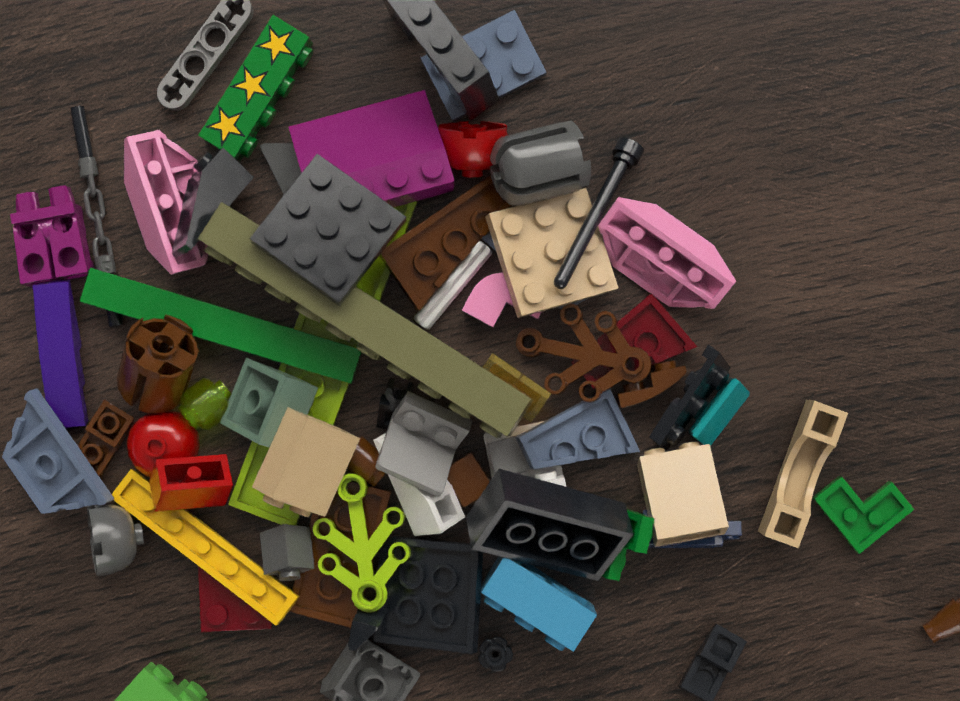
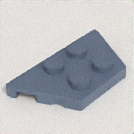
[2,388,114,514]

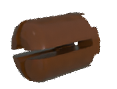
[117,315,199,414]

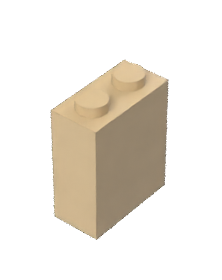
[252,407,360,518]
[637,442,729,547]

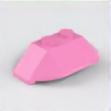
[124,130,208,275]
[598,197,736,309]

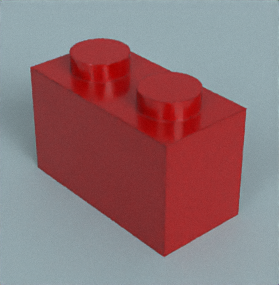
[149,454,233,512]

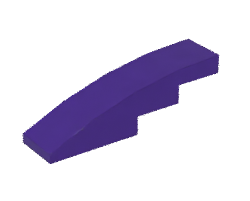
[33,280,89,428]

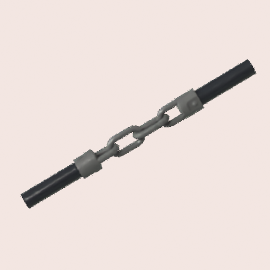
[70,106,123,327]

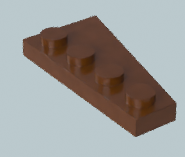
[379,174,511,311]

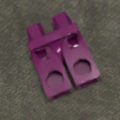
[10,185,95,287]

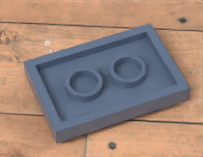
[421,10,547,122]

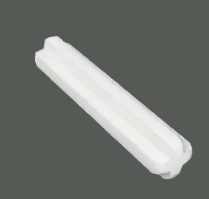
[414,241,492,330]

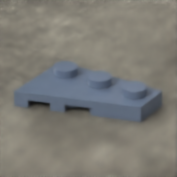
[515,389,640,469]

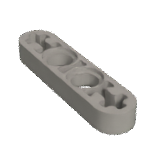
[157,0,254,111]

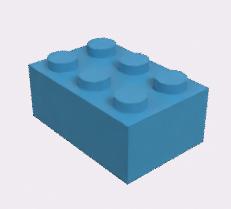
[481,556,597,652]

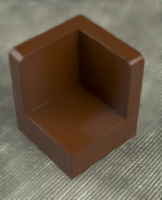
[447,451,491,507]

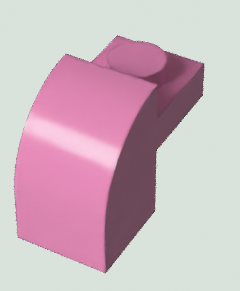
[462,273,541,327]

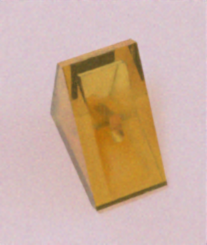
[483,353,551,423]

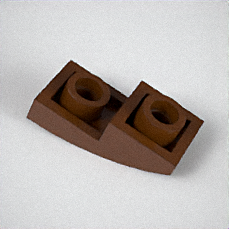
[616,360,687,408]
[77,399,135,479]

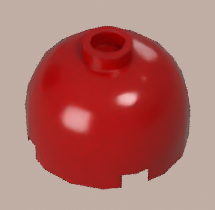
[438,121,508,177]
[127,410,200,477]

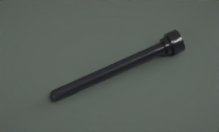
[553,137,644,289]

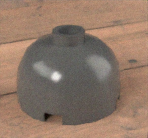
[87,504,144,576]

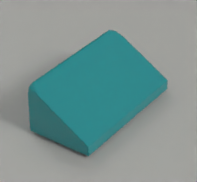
[688,378,750,446]

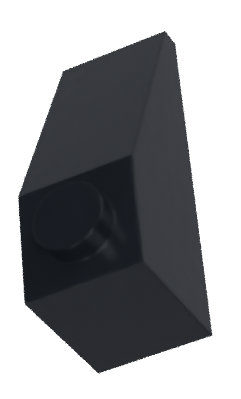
[172,148,254,258]

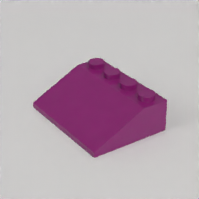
[288,90,455,208]

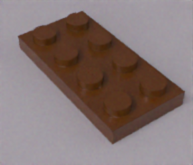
[289,481,392,628]

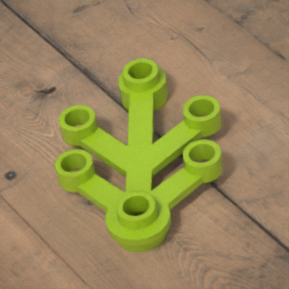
[313,474,411,612]

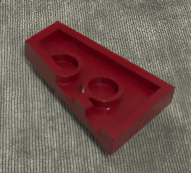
[571,293,697,389]

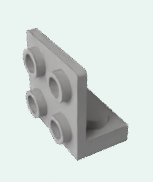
[375,391,472,496]

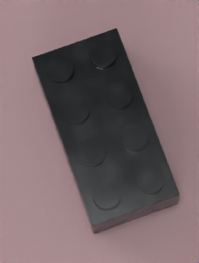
[466,468,633,581]

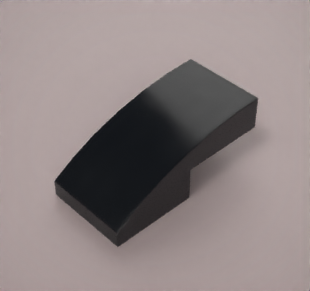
[678,624,747,701]

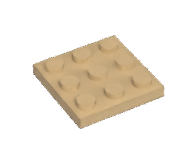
[485,188,618,318]

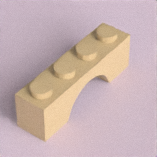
[758,399,848,548]

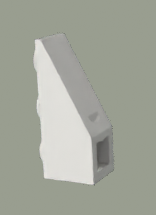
[373,433,465,536]

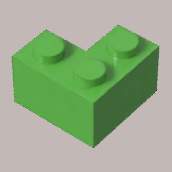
[115,662,209,701]

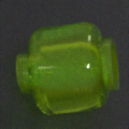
[178,378,231,430]

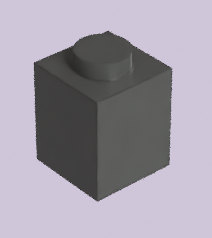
[260,524,315,581]

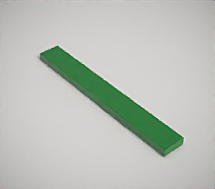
[80,268,362,384]

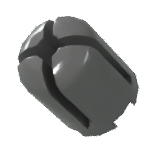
[490,121,591,206]

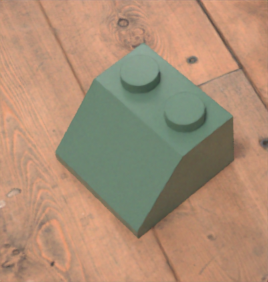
[220,357,318,448]

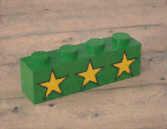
[198,15,314,162]

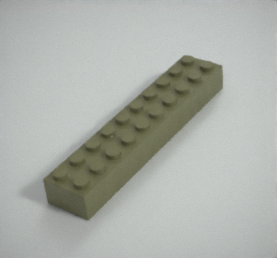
[198,202,533,439]

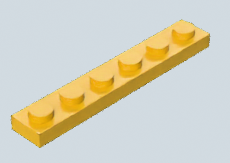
[112,469,300,626]

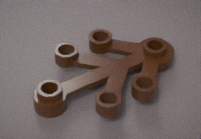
[516,304,651,403]

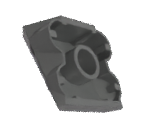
[320,639,420,701]

